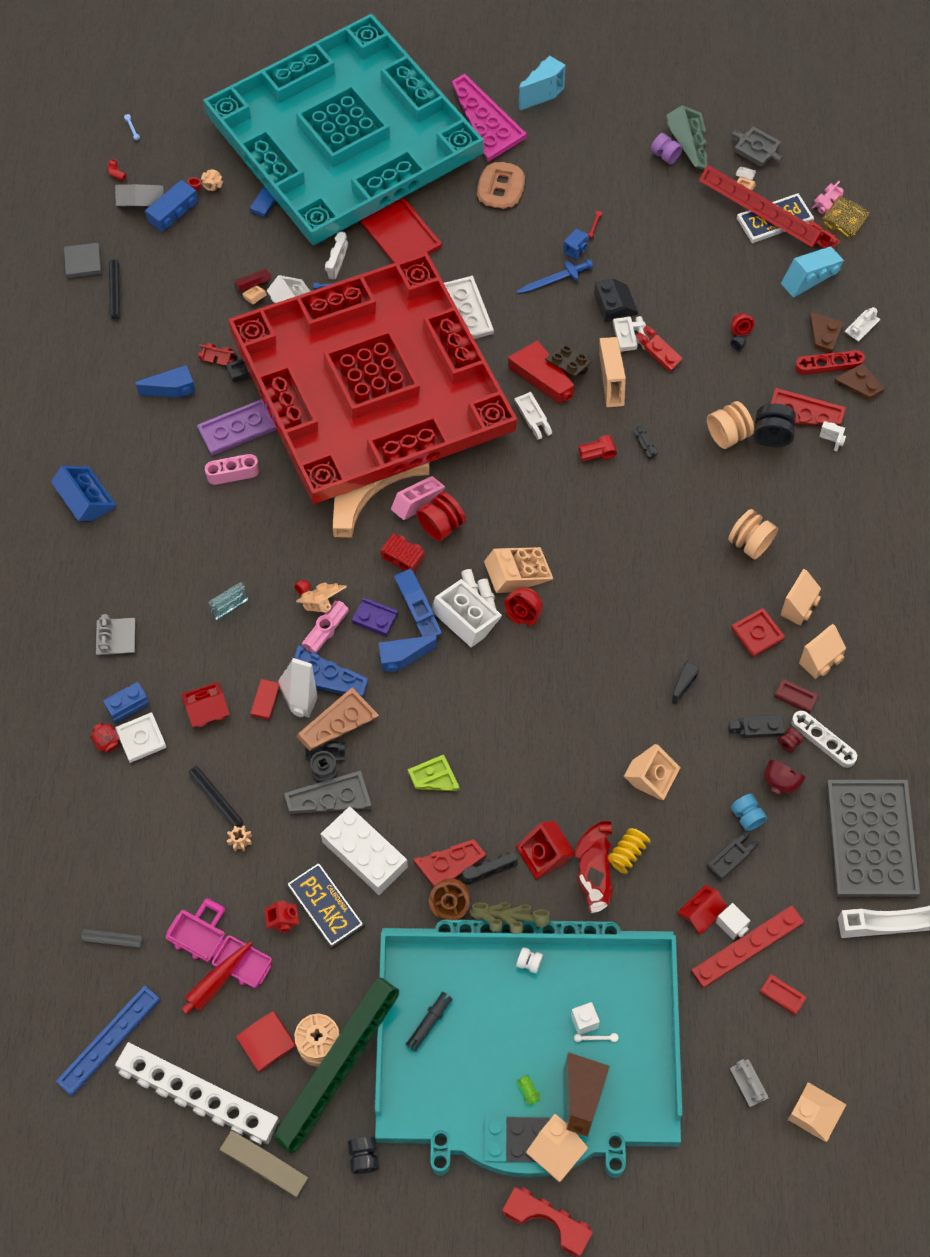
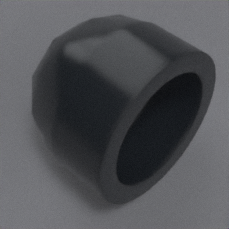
[730,335,746,351]

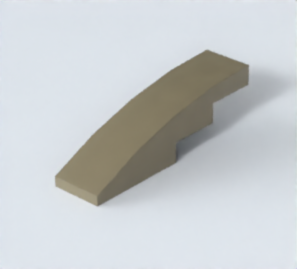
[219,1130,308,1197]

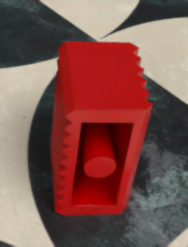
[380,533,424,573]

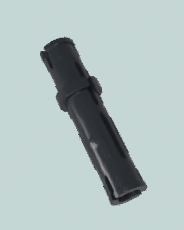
[405,991,453,1052]

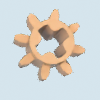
[201,169,223,191]
[227,825,252,851]

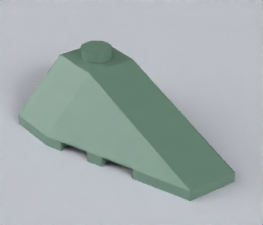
[667,105,707,170]

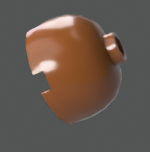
[429,878,471,920]

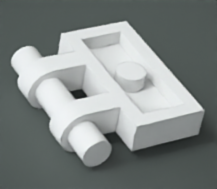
[613,317,650,352]

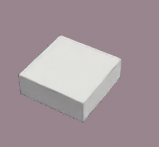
[736,167,756,180]

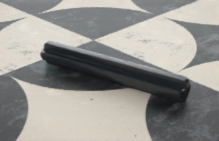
[109,259,120,319]
[189,766,243,828]

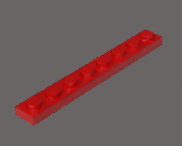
[699,165,823,247]

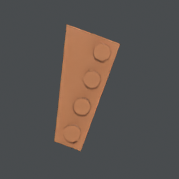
[296,687,379,751]

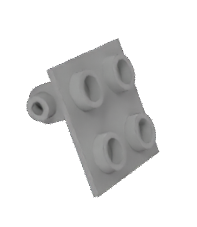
[96,614,135,655]

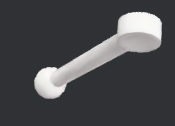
[574,1033,618,1043]

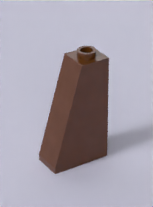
[563,1052,610,1137]

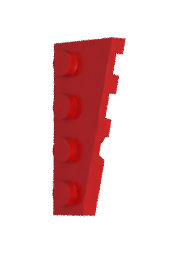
[771,388,846,426]

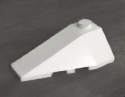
[279,658,318,717]

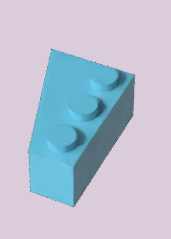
[781,247,844,298]

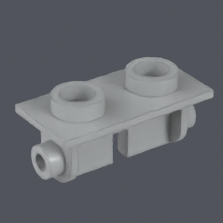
[729,1059,769,1107]

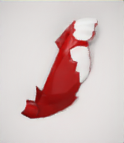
[576,821,615,913]

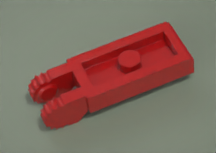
[635,325,683,372]

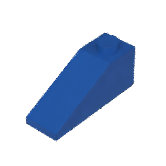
[135,365,196,397]
[379,635,437,672]

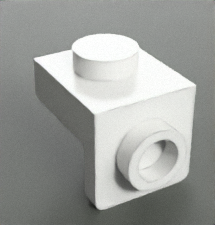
[819,421,846,451]

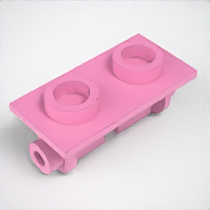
[812,181,844,214]

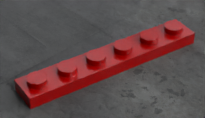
[691,906,804,989]

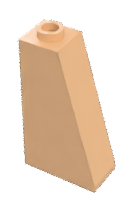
[599,337,626,407]

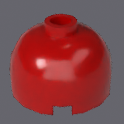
[504,587,543,626]

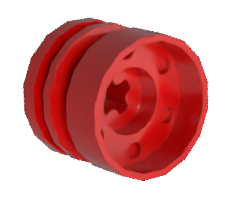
[416,491,466,542]

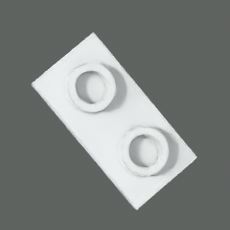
[845,307,880,342]

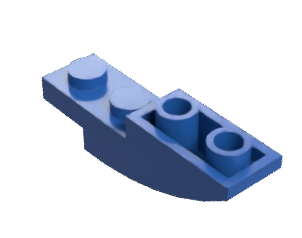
[394,568,442,637]

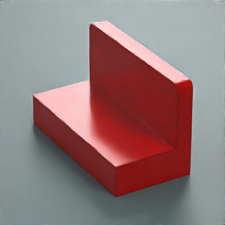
[677,885,728,934]

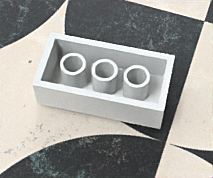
[321,806,408,895]

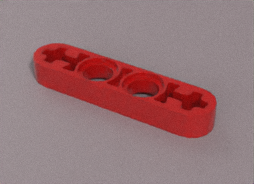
[795,350,865,375]

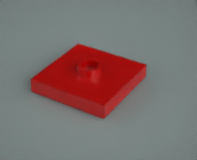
[731,608,785,657]

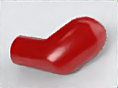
[107,159,127,181]

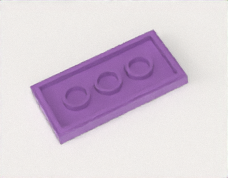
[197,399,276,456]

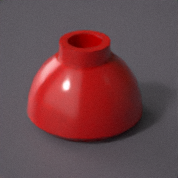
[730,313,755,336]

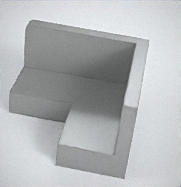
[115,184,163,206]

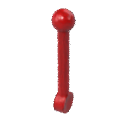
[587,211,602,239]

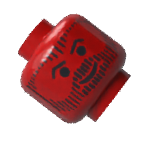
[90,723,120,753]

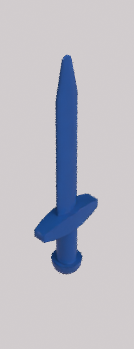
[517,259,593,293]

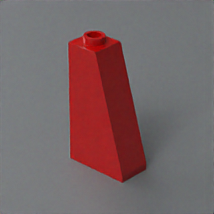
[508,341,574,403]

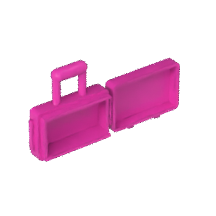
[165,898,272,989]

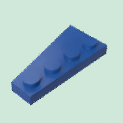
[294,645,368,698]

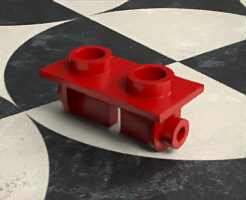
[808,221,840,249]
[198,343,237,366]

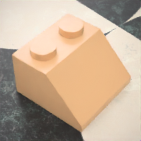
[780,569,821,626]
[799,624,846,679]

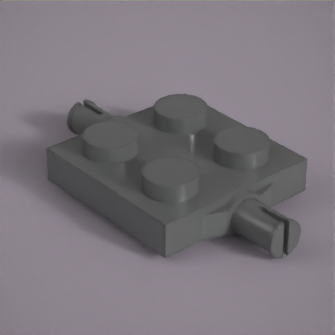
[732,126,783,167]

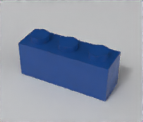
[145,180,198,232]

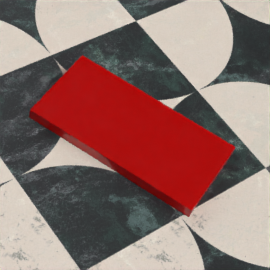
[359,197,442,263]

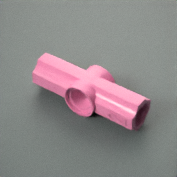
[302,600,349,653]

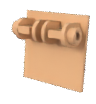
[296,583,346,612]

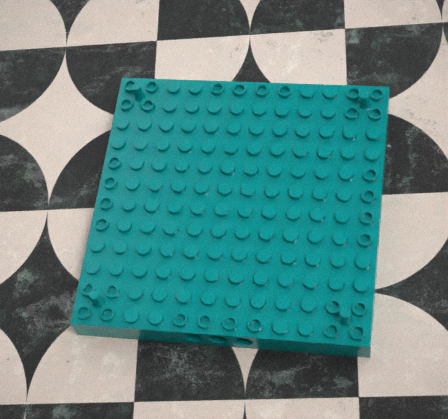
[203,13,484,246]

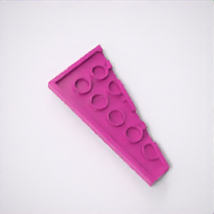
[452,74,527,163]

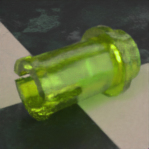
[517,1075,540,1105]

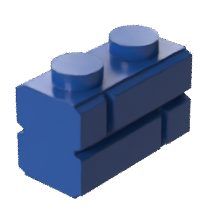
[103,681,150,724]

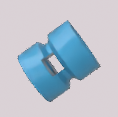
[730,794,768,831]

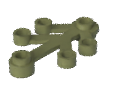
[470,902,550,934]

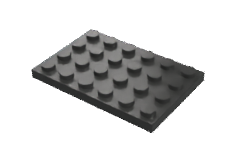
[827,780,920,897]

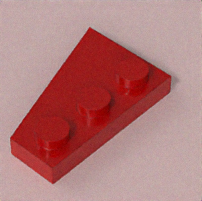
[413,839,486,887]

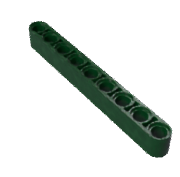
[274,978,399,1153]

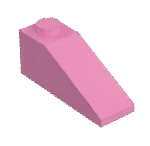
[391,476,445,520]

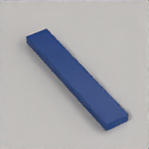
[55,985,161,1097]

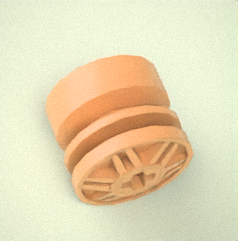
[707,401,754,449]
[728,509,778,560]
[294,1014,340,1067]

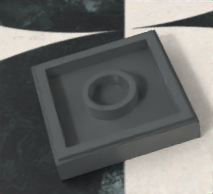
[64,243,102,278]

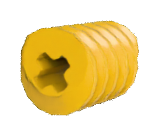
[608,828,650,874]

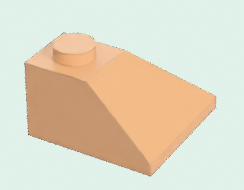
[624,744,681,800]
[788,1082,846,1142]
[526,1114,588,1182]

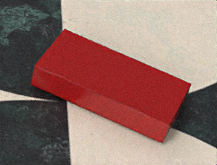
[250,679,280,720]
[759,974,807,1016]

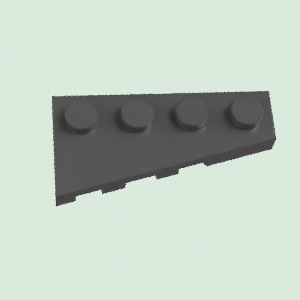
[284,770,372,814]

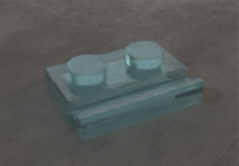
[209,582,248,620]

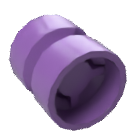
[651,133,683,164]

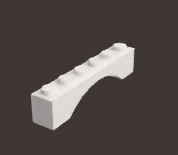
[838,906,930,938]

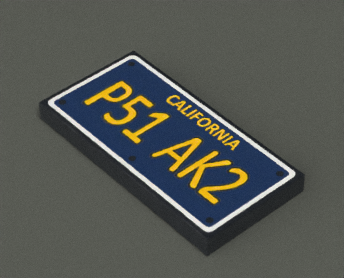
[285,861,365,950]

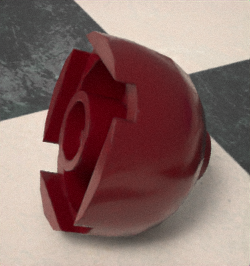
[764,759,806,796]

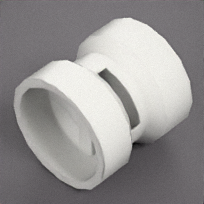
[516,947,543,974]

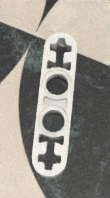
[791,711,857,768]

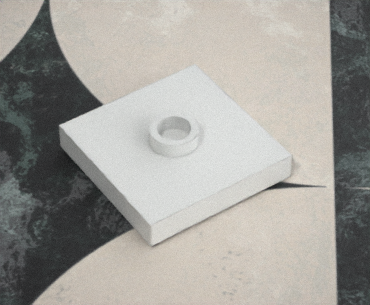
[115,712,167,763]

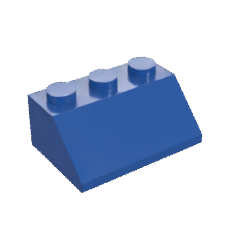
[51,466,117,521]

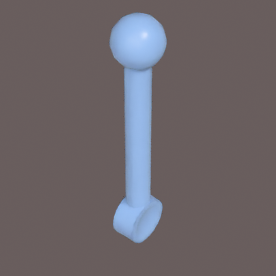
[124,114,140,140]

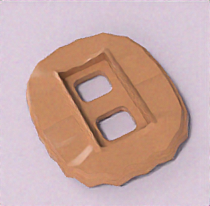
[477,162,525,209]

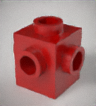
[264,901,299,933]

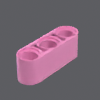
[205,454,259,485]

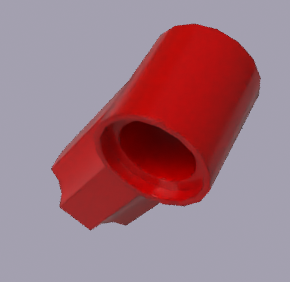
[578,435,617,461]

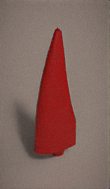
[181,942,252,1014]

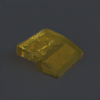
[822,196,870,239]

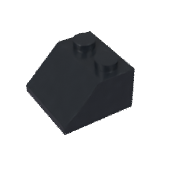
[594,278,638,322]

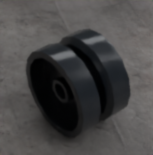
[754,404,796,447]

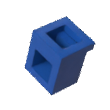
[563,229,589,261]

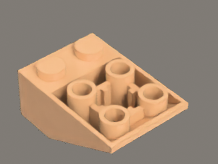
[484,547,553,593]

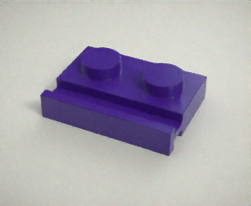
[352,597,398,637]

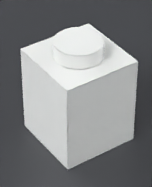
[716,903,750,940]
[571,1002,600,1035]

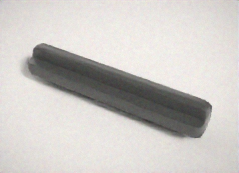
[81,929,143,948]

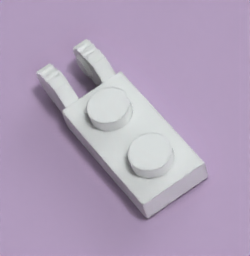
[325,232,349,280]
[514,392,552,440]

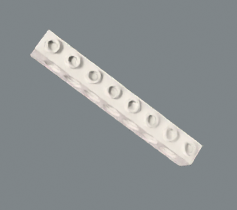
[115,1042,280,1145]

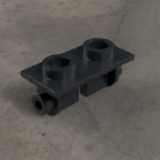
[305,741,346,761]

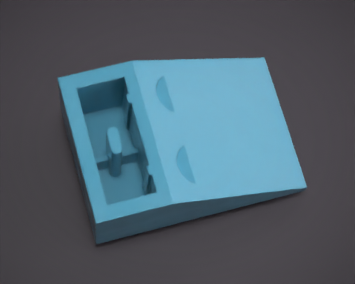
[519,56,566,110]

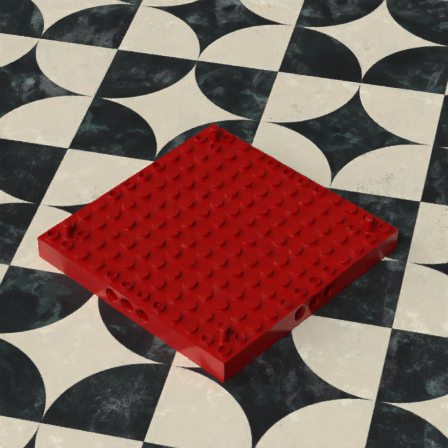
[228,252,517,505]

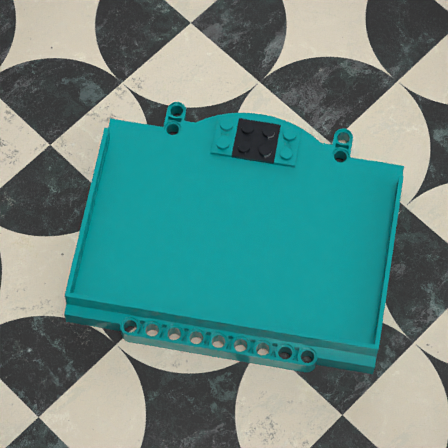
[375,920,682,1178]

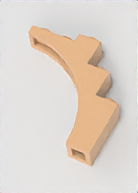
[333,463,429,538]

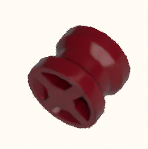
[778,728,803,753]

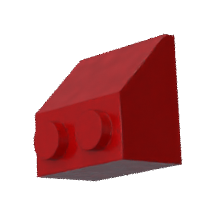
[181,682,230,727]
[516,821,576,879]

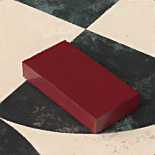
[234,269,272,291]
[774,679,818,714]

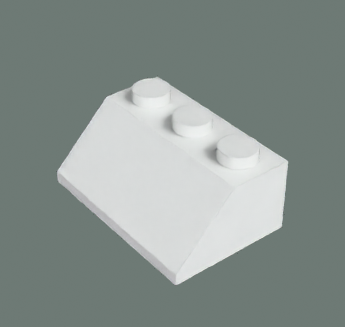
[267,275,310,303]
[432,579,502,647]

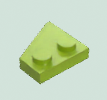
[408,755,459,791]

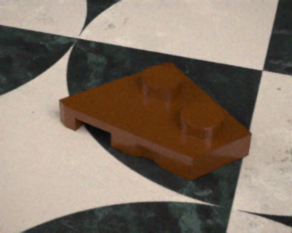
[810,312,844,353]
[834,363,884,400]

